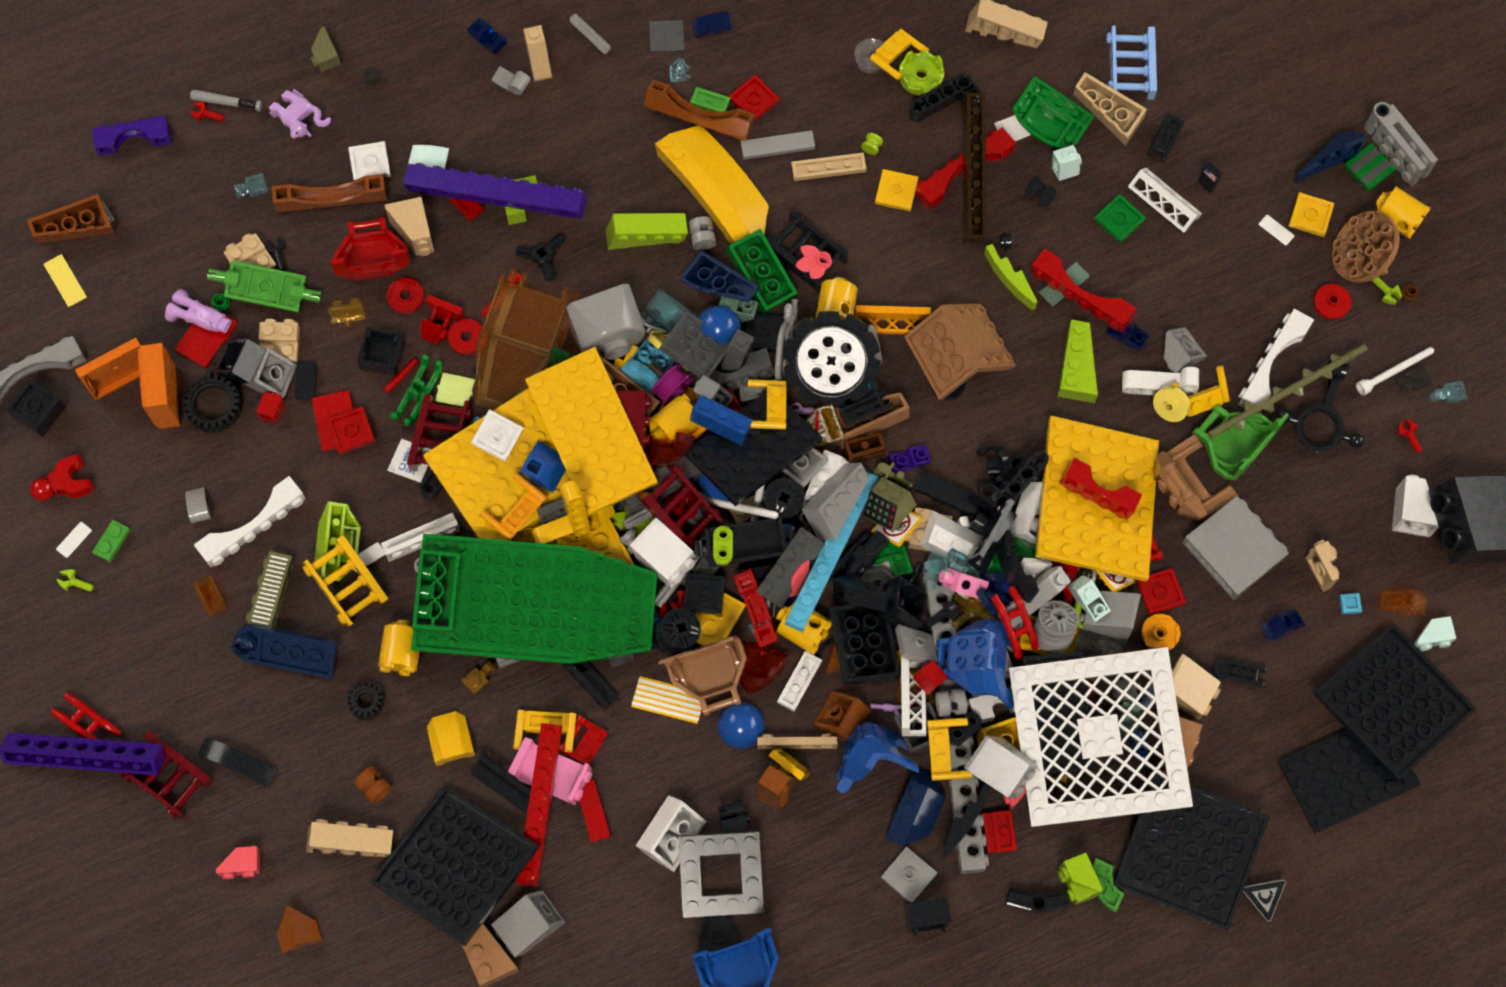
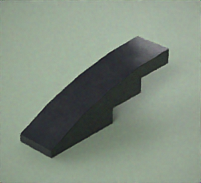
[914,472,991,518]
[941,784,991,859]

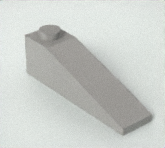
[998,566,1071,628]

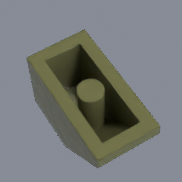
[310,27,341,72]

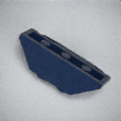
[885,767,946,847]

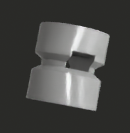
[689,216,716,250]
[935,688,967,717]

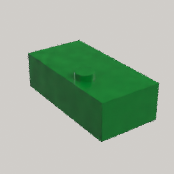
[726,228,798,314]

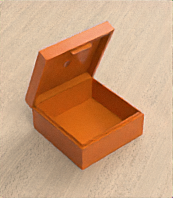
[75,338,181,429]

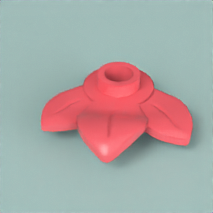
[796,245,832,279]

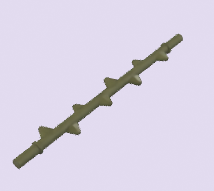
[1208,344,1368,439]

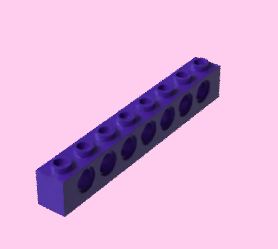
[0,733,165,775]

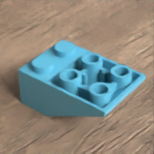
[621,338,676,397]

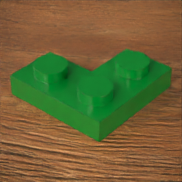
[873,543,913,577]

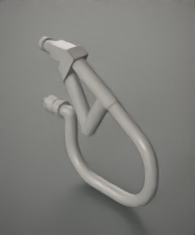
[775,298,798,381]

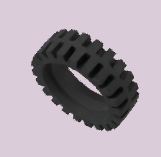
[183,375,242,433]

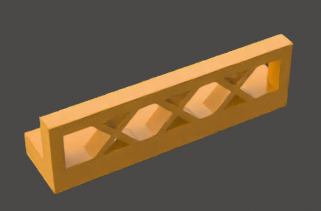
[855,305,931,335]

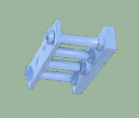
[1106,26,1157,100]

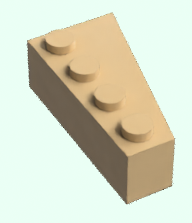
[965,0,1048,48]
[306,819,393,857]

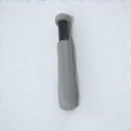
[190,89,263,112]

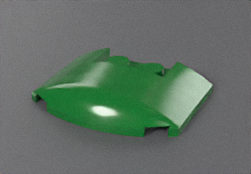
[1012,76,1095,149]

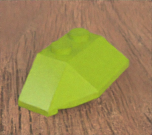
[315,501,361,581]

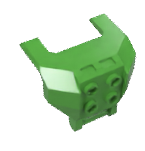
[1192,405,1287,480]

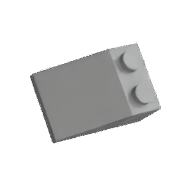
[778,448,829,488]

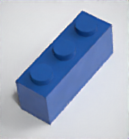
[690,395,753,446]

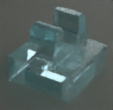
[670,58,690,83]

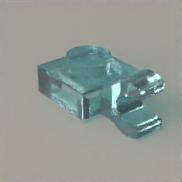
[234,173,268,198]
[1430,381,1467,404]

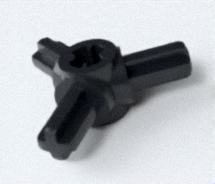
[515,235,565,282]

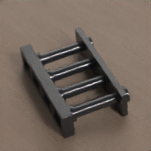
[766,210,848,293]

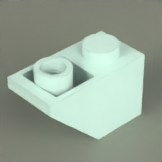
[1067,575,1111,622]
[1414,616,1456,651]

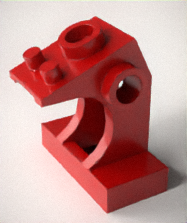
[420,295,465,345]

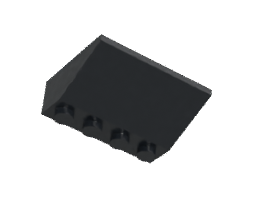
[828,605,901,684]

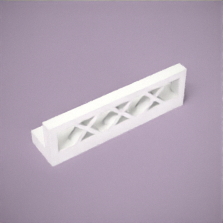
[1128,168,1202,233]
[381,513,461,562]
[901,657,926,736]

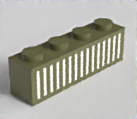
[246,551,295,628]

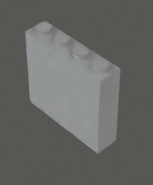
[1182,496,1289,600]

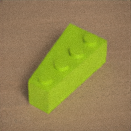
[606,213,688,250]
[1057,320,1098,403]

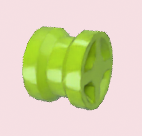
[861,133,883,155]

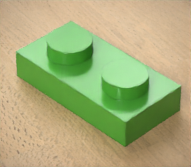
[690,87,730,112]
[92,520,131,563]

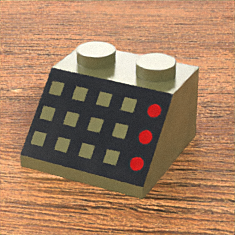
[864,477,917,533]

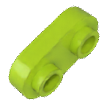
[713,526,733,566]

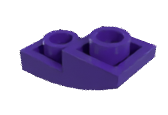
[887,444,932,473]

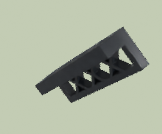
[967,498,1017,574]
[561,662,619,711]
[471,754,531,815]

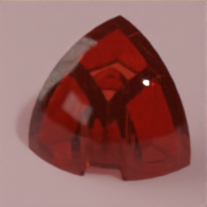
[646,432,695,466]
[740,640,789,693]

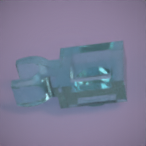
[948,548,980,576]
[922,552,949,589]

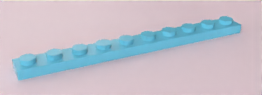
[785,471,879,633]

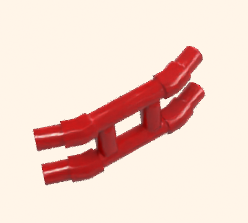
[991,585,1039,659]
[50,692,122,739]

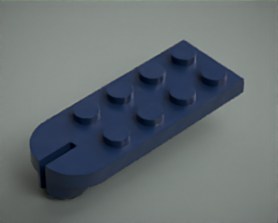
[231,624,338,679]

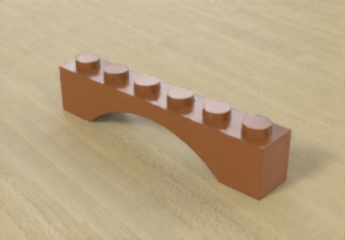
[644,79,755,141]
[272,174,387,212]

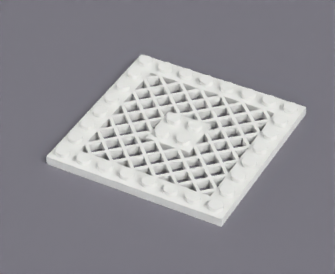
[1009,647,1193,827]

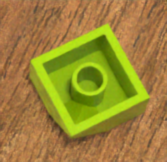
[1058,853,1103,905]

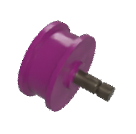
[648,361,693,406]

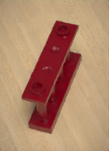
[407,394,473,472]
[636,464,724,552]
[120,731,214,819]

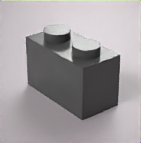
[693,375,734,407]

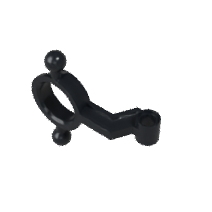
[1275,358,1364,452]

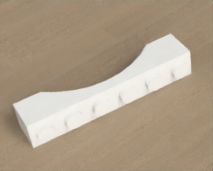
[1238,309,1314,413]
[194,476,306,567]

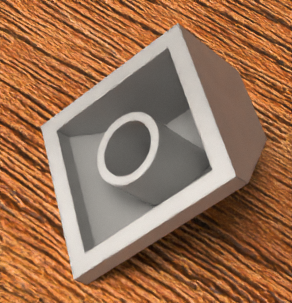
[1164,327,1207,373]
[243,348,297,399]

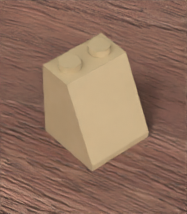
[385,197,434,256]
[1172,654,1221,719]

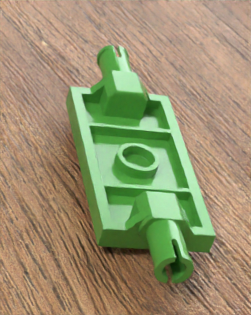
[207,260,322,313]

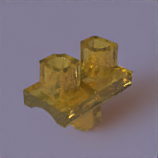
[328,298,365,328]

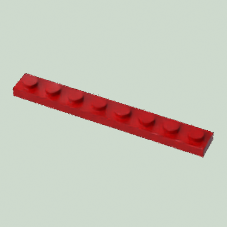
[516,723,563,887]

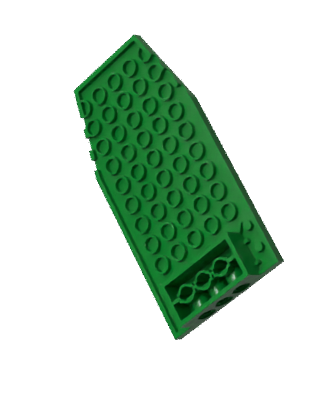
[411,533,657,664]

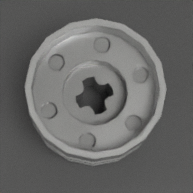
[1033,601,1079,653]

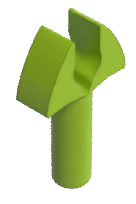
[1371,277,1402,305]
[56,570,94,592]

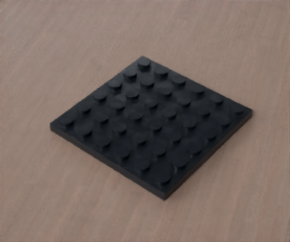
[1313,623,1477,782]
[1113,773,1270,931]
[370,786,539,946]

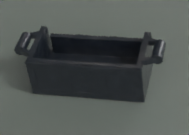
[694,517,796,568]

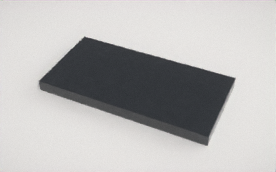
[1023,651,1095,775]

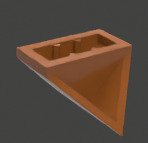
[277,905,322,954]

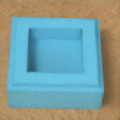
[1339,593,1362,615]

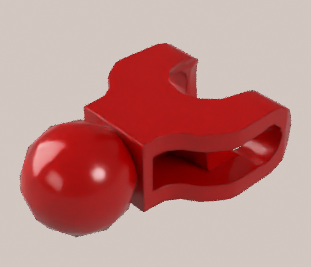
[30,455,94,501]

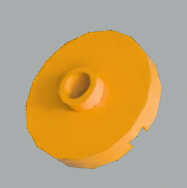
[1141,614,1181,651]

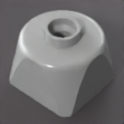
[566,284,645,360]

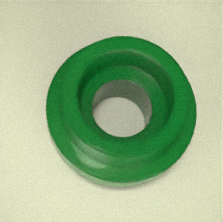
[211,293,230,312]

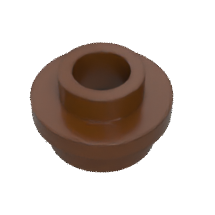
[1401,284,1420,302]

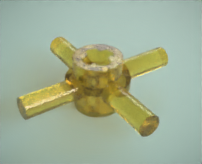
[951,590,998,629]

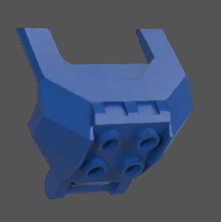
[936,619,1019,710]
[836,722,919,793]
[693,928,779,987]

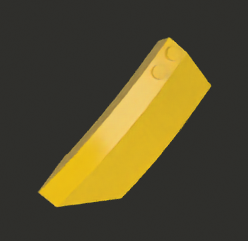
[655,125,769,244]

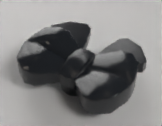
[1025,178,1057,207]

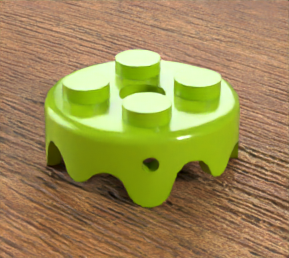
[899,50,945,96]

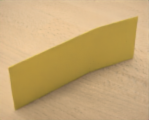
[43,254,86,307]

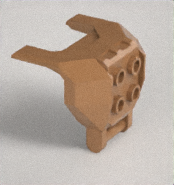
[1154,434,1239,520]
[658,635,747,716]

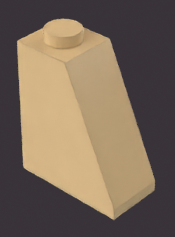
[523,25,552,82]

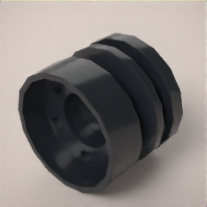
[762,477,805,520]
[652,608,701,656]

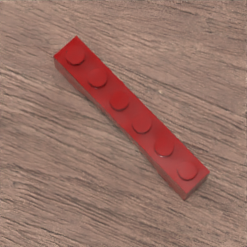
[915,127,1016,210]
[1031,249,1137,332]

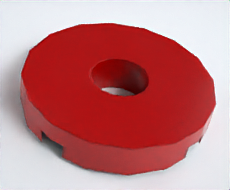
[387,277,425,314]
[448,318,485,355]

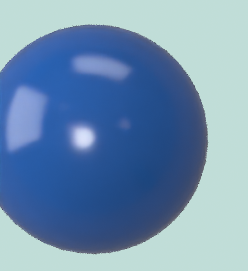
[698,305,741,344]
[717,702,765,749]

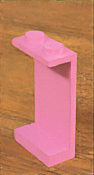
[507,737,592,805]

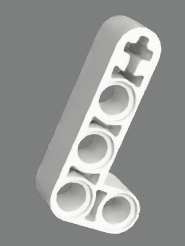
[1122,367,1199,396]

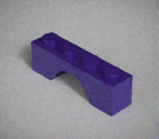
[92,116,172,156]

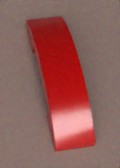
[734,569,778,648]

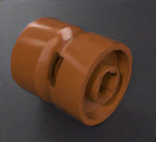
[353,766,392,804]

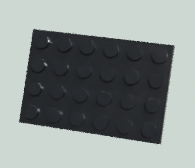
[684,391,822,507]
[1277,730,1421,834]

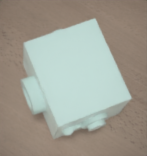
[1052,145,1082,181]

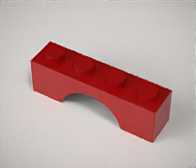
[1059,458,1142,520]

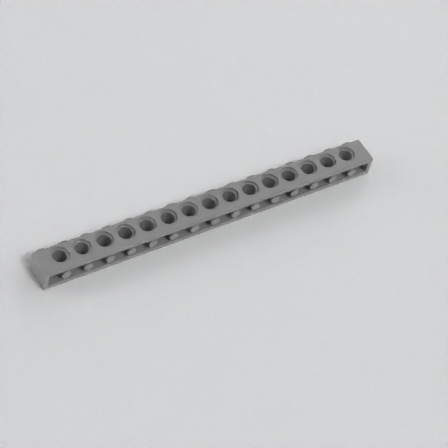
[923,560,989,874]

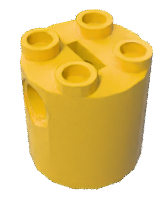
[1375,186,1431,239]
[816,277,858,319]
[649,394,700,449]
[776,600,832,655]
[378,620,420,676]

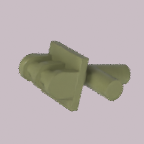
[873,462,914,490]

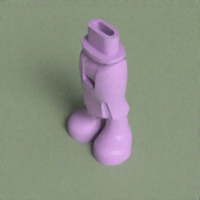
[165,289,232,333]

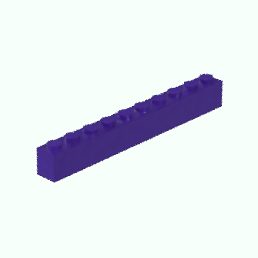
[403,163,588,219]

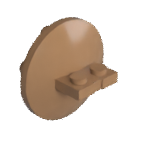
[1332,211,1400,283]

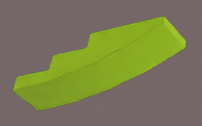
[984,244,1037,310]

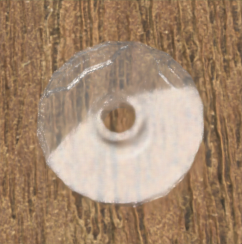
[854,38,884,73]

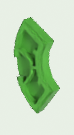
[1092,858,1124,912]

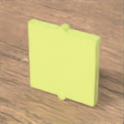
[435,373,475,408]

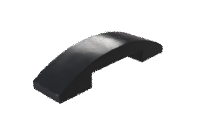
[997,530,1040,603]
[197,737,278,787]

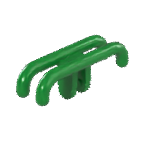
[390,354,443,427]

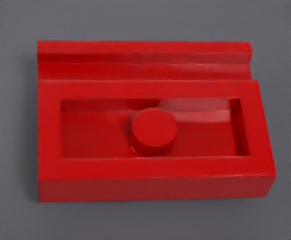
[982,810,1017,854]

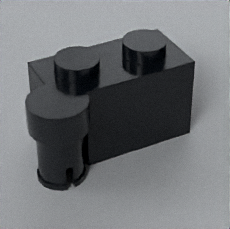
[718,799,751,855]

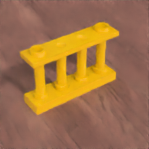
[302,535,388,626]

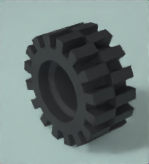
[347,682,384,720]

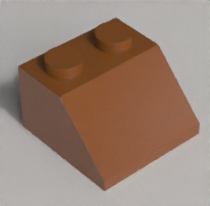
[813,691,872,742]

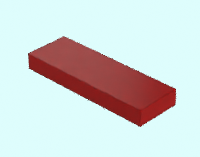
[579,780,611,843]

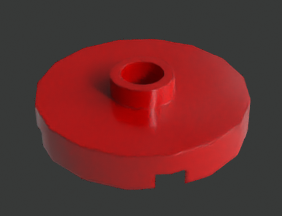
[1313,284,1351,320]

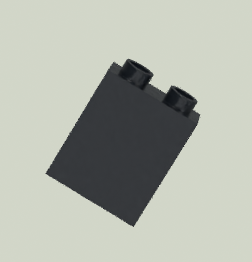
[1428,476,1506,564]

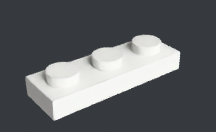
[777,651,822,712]

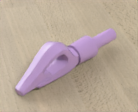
[790,402,824,416]
[870,703,916,716]

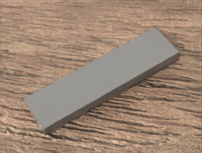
[740,130,815,160]

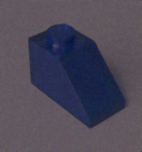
[1261,609,1306,642]

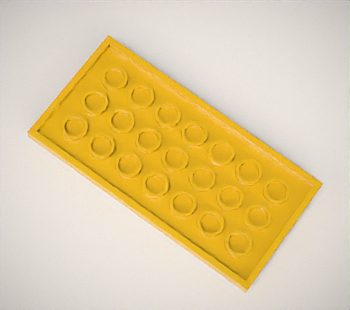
[525,347,658,516]

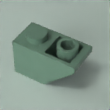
[719,296,759,323]
[1117,700,1143,735]

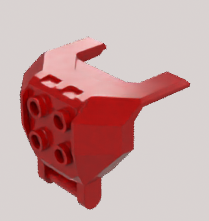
[330,216,410,281]

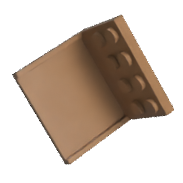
[904,304,1016,399]

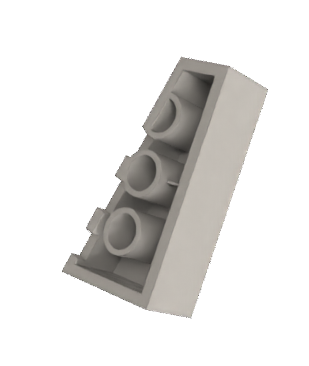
[802,463,869,540]

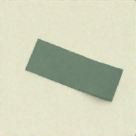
[1039,262,1090,307]

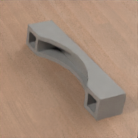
[0,336,86,403]

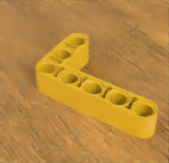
[531,480,590,545]

